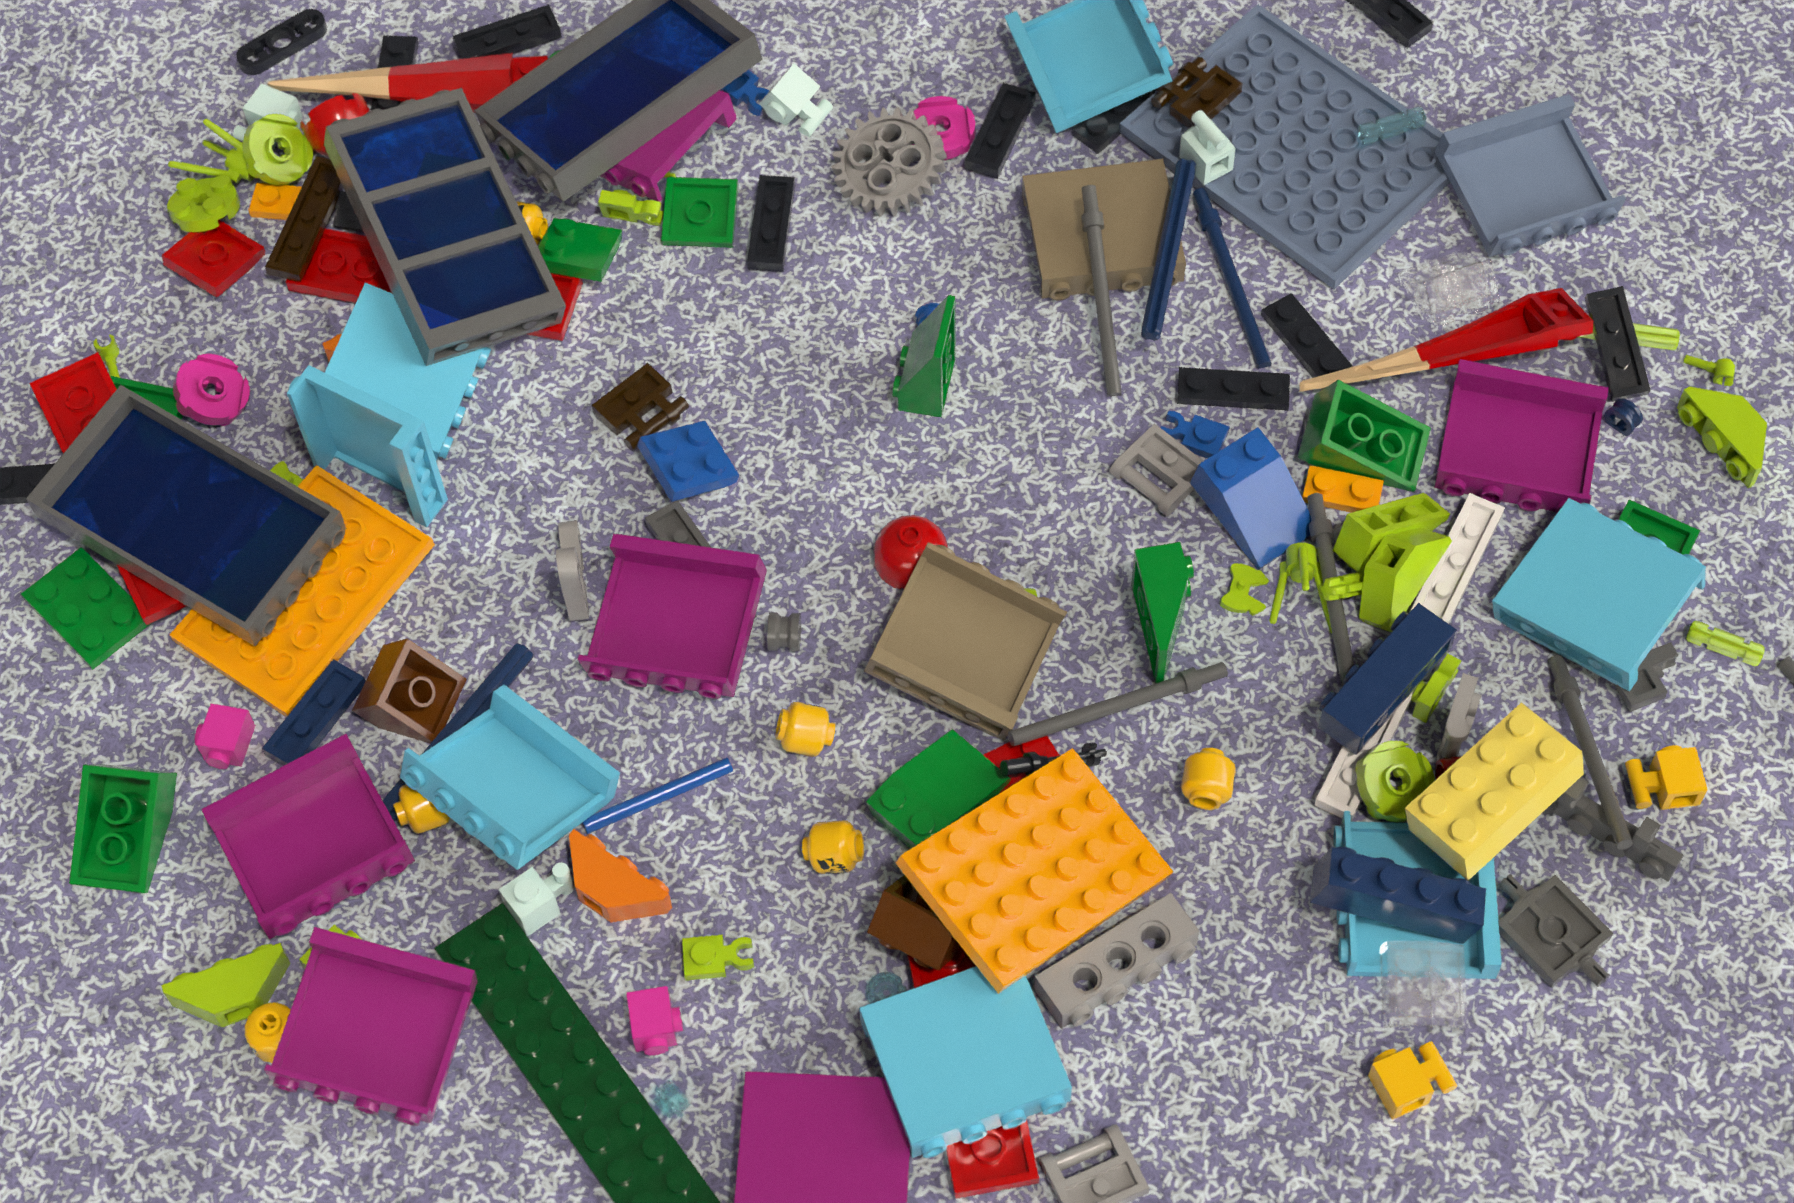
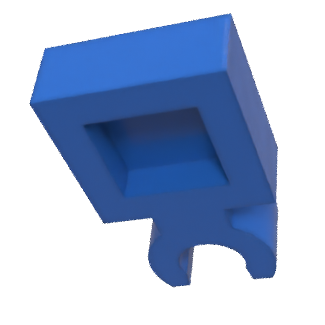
[721,70,770,116]
[1160,411,1230,459]

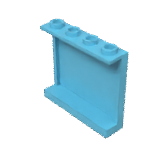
[1004,0,1173,133]
[325,283,491,462]
[287,365,448,527]
[1492,498,1706,691]
[400,685,620,870]
[1333,811,1502,979]
[859,966,1072,1158]

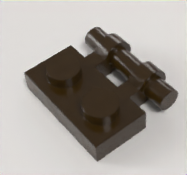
[1151,56,1243,128]
[592,363,689,451]

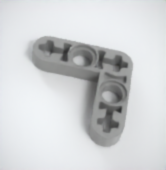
[556,520,589,622]

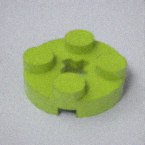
[243,114,313,186]
[167,175,240,232]
[1355,740,1435,822]

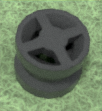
[767,612,801,652]

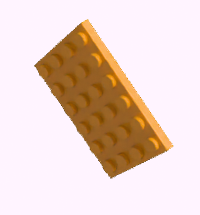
[169,465,435,717]
[895,748,1174,994]

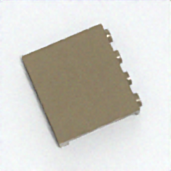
[1022,159,1186,301]
[864,542,1067,740]

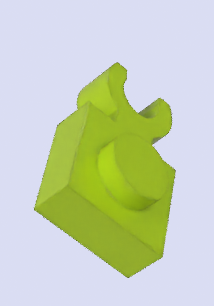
[598,189,664,226]
[1411,653,1461,723]
[682,934,754,981]

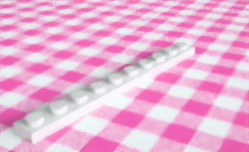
[1314,493,1505,822]

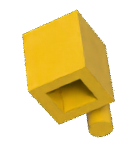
[1625,745,1708,810]
[1368,1041,1458,1120]

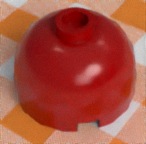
[300,93,370,159]
[873,515,948,589]

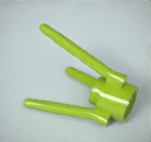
[168,119,255,183]
[1269,543,1332,633]

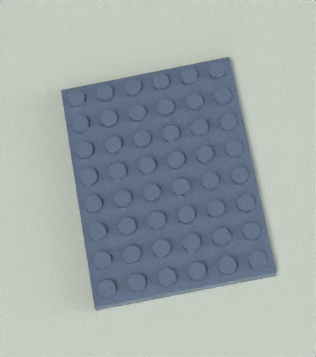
[1119,4,1450,289]

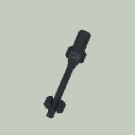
[1000,742,1107,776]

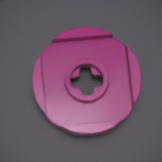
[911,96,975,160]
[173,354,250,426]

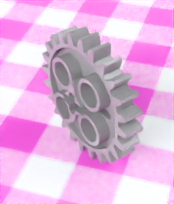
[832,107,947,217]

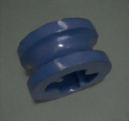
[1604,398,1643,436]

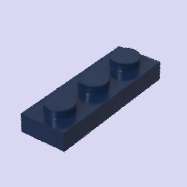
[262,659,366,766]

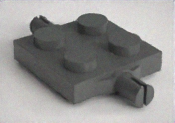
[1498,874,1614,988]

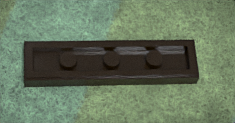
[265,156,343,282]

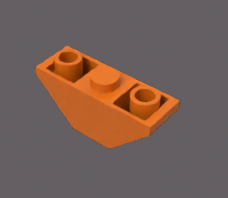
[569,829,672,922]

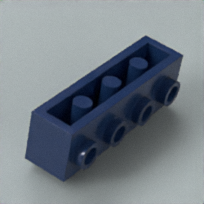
[1318,603,1457,755]
[1310,847,1486,944]

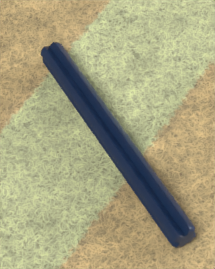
[1141,158,1196,341]
[382,643,533,822]

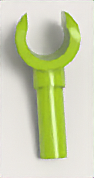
[93,334,120,378]
[1683,355,1735,387]

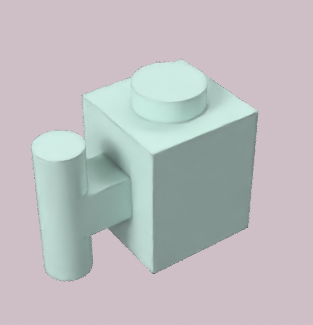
[759,64,833,137]
[233,83,303,150]
[1179,110,1235,185]
[499,862,574,937]

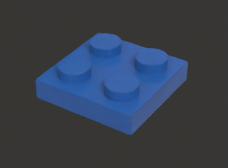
[637,420,739,502]

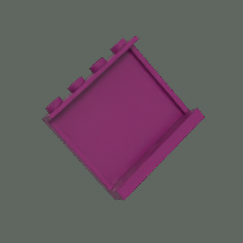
[545,51,737,202]
[1434,359,1609,513]
[578,533,767,699]
[201,733,415,939]
[264,927,478,1126]
[734,1071,910,1203]

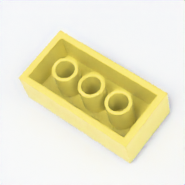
[1405,702,1584,881]

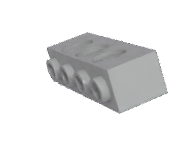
[1034,893,1199,1029]

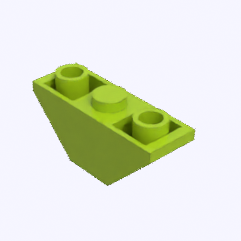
[1677,386,1767,488]
[1359,527,1452,633]
[161,943,290,1027]

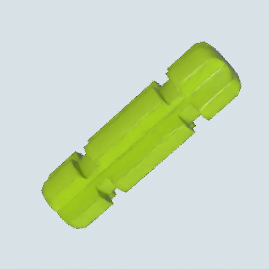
[1319,571,1364,601]
[1686,620,1765,667]

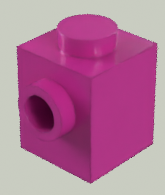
[195,703,256,769]
[626,986,683,1055]

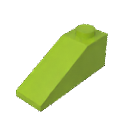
[1333,493,1450,572]

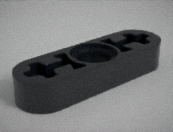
[236,9,327,75]

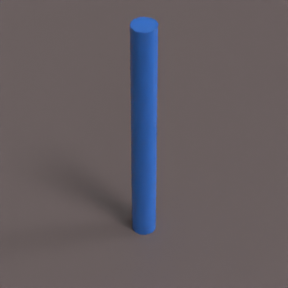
[582,757,733,834]

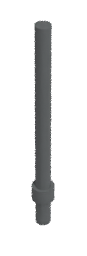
[1081,185,1122,397]
[1307,493,1354,687]
[1548,655,1633,850]
[1008,662,1228,746]

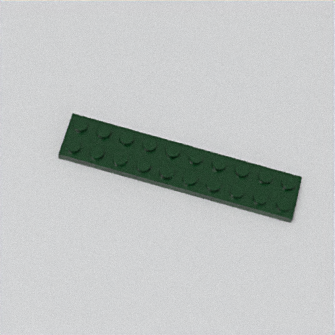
[434,903,721,1203]

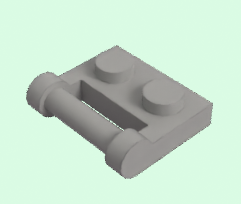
[1109,423,1203,517]
[1436,673,1481,761]
[1039,1124,1149,1203]

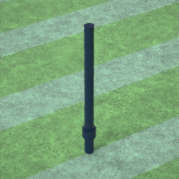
[1192,188,1272,369]

